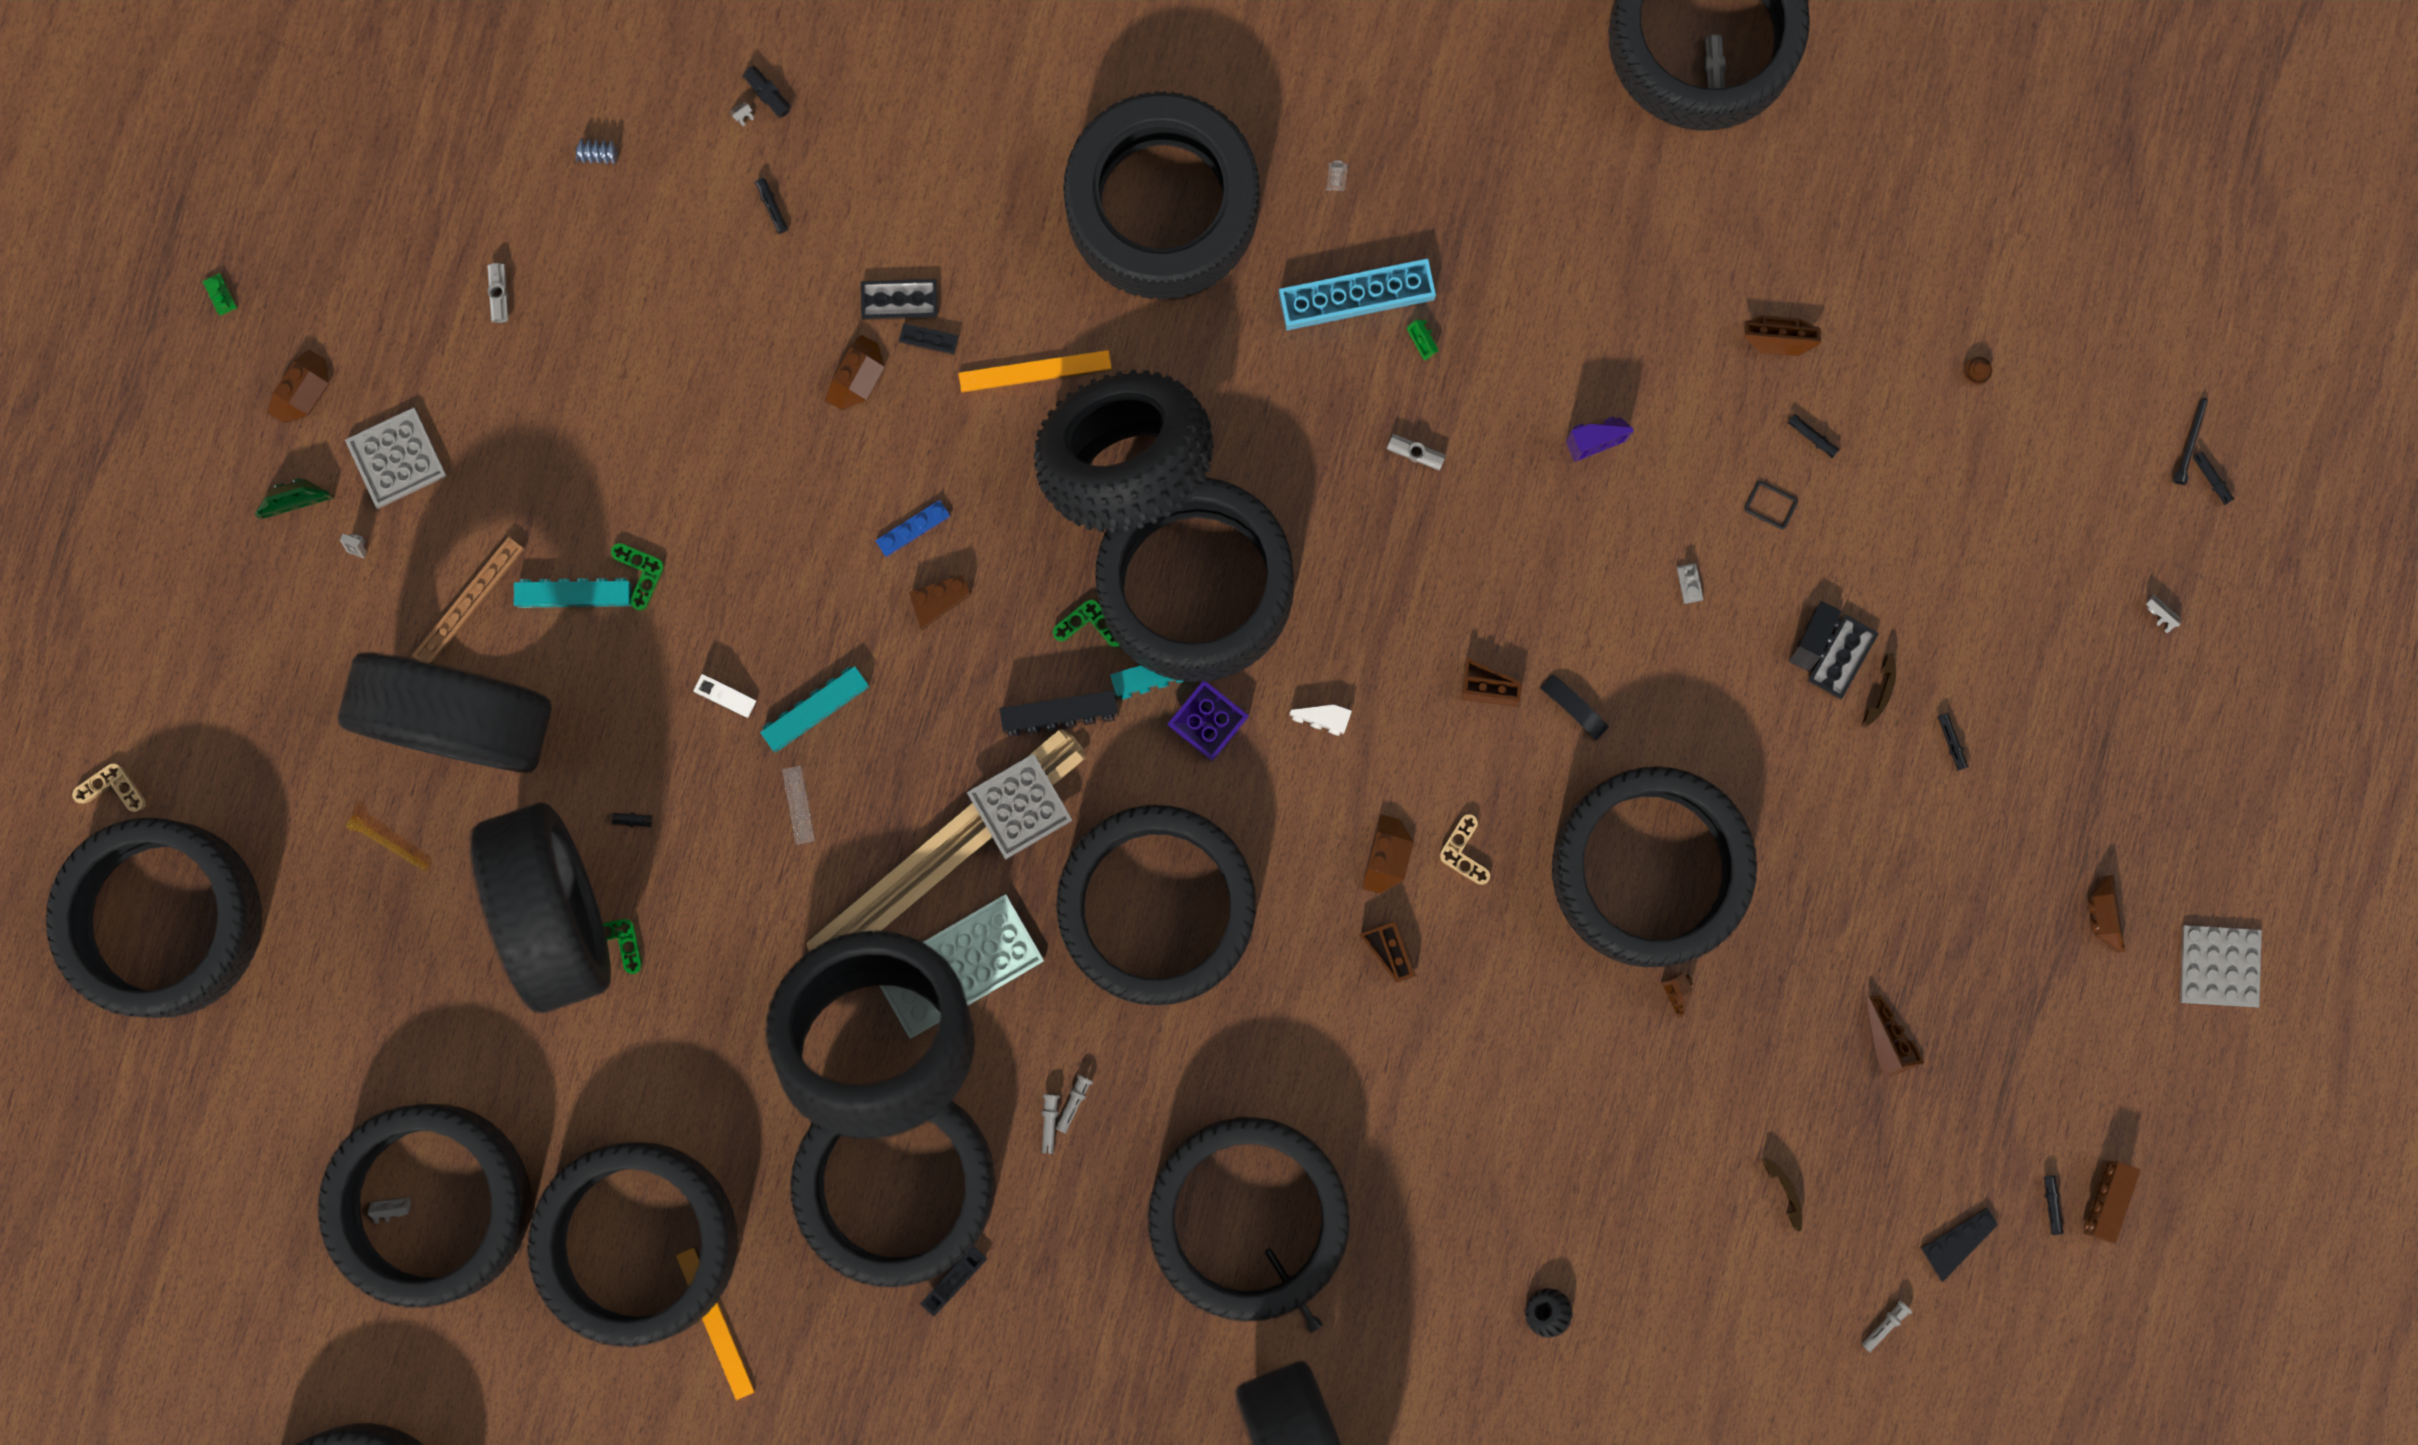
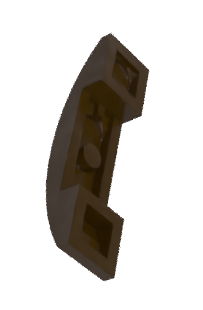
[1862,652,1896,727]
[1761,1158,1802,1232]

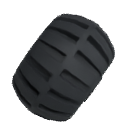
[1525,1288,1573,1338]

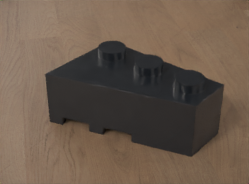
[1788,601,1841,672]

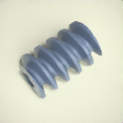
[576,138,617,164]

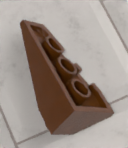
[1661,972,1693,1017]
[1866,995,1924,1077]

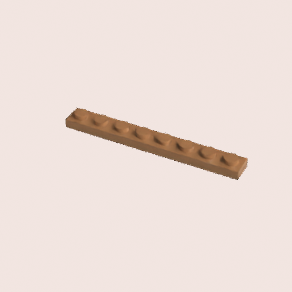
[412,537,525,663]

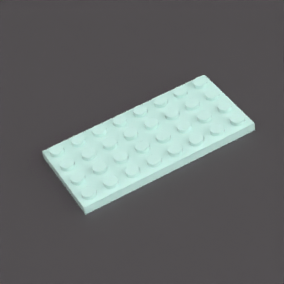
[879,894,1044,1039]

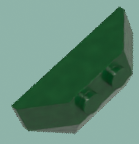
[255,478,334,520]

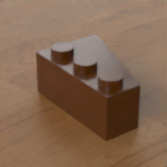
[1359,921,1417,983]

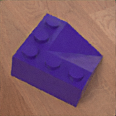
[1566,416,1634,462]
[1167,681,1249,762]

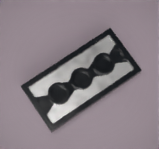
[861,279,938,320]
[1807,614,1879,700]

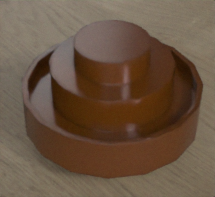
[1963,356,1993,385]

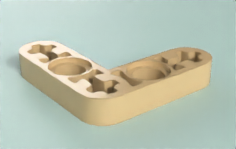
[72,764,146,812]
[1440,814,1490,885]

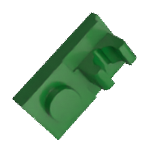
[203,273,237,316]
[1406,319,1439,361]

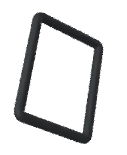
[1744,481,1798,530]

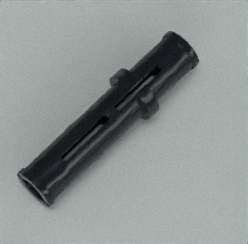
[754,178,788,234]
[1788,414,1840,458]
[2193,451,2235,505]
[1937,713,1969,771]
[2043,1175,2064,1235]

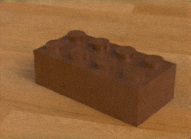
[2083,1160,2141,1244]

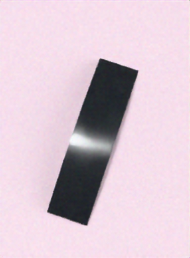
[1540,674,1609,741]
[920,1246,987,1317]

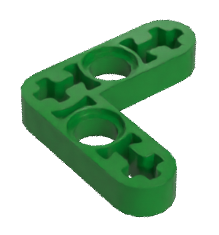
[611,543,664,611]
[1053,600,1120,647]
[603,919,642,974]

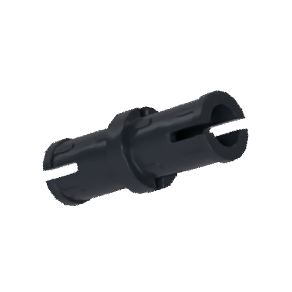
[612,812,653,828]

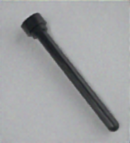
[2172,398,2208,485]
[1265,1248,1323,1333]

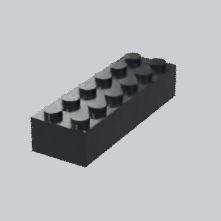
[999,691,1119,737]

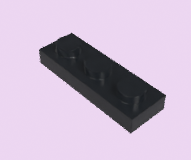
[899,323,959,355]

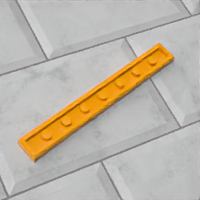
[959,350,1112,392]
[676,1247,755,1400]

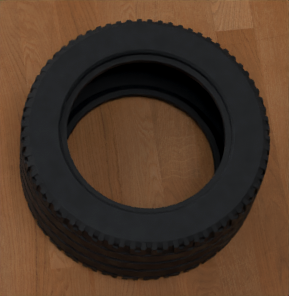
[1063,91,1260,300]

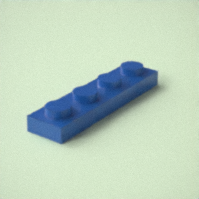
[875,500,950,557]

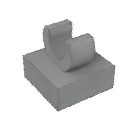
[730,101,754,126]

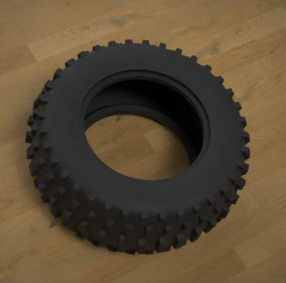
[1034,370,1213,533]

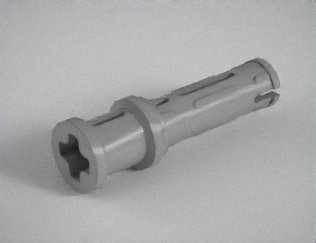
[1055,1074,1093,1133]
[1041,1094,1060,1154]
[1861,1300,1912,1353]

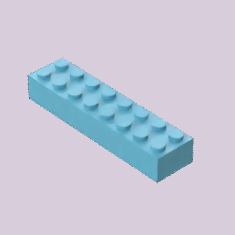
[1279,259,1436,331]

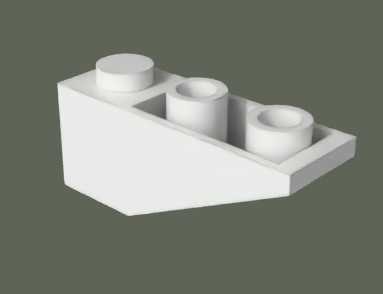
[694,674,756,718]
[1289,705,1352,736]

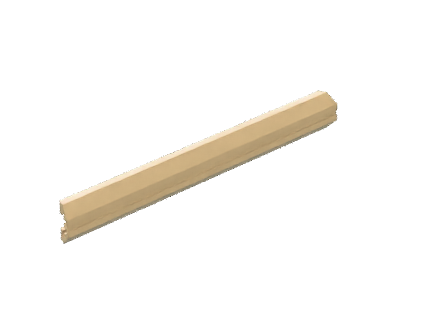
[806,729,1086,952]

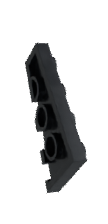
[1920,1208,1998,1282]

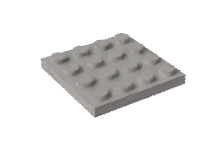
[345,408,447,509]
[967,754,1073,859]
[2180,925,2262,1008]

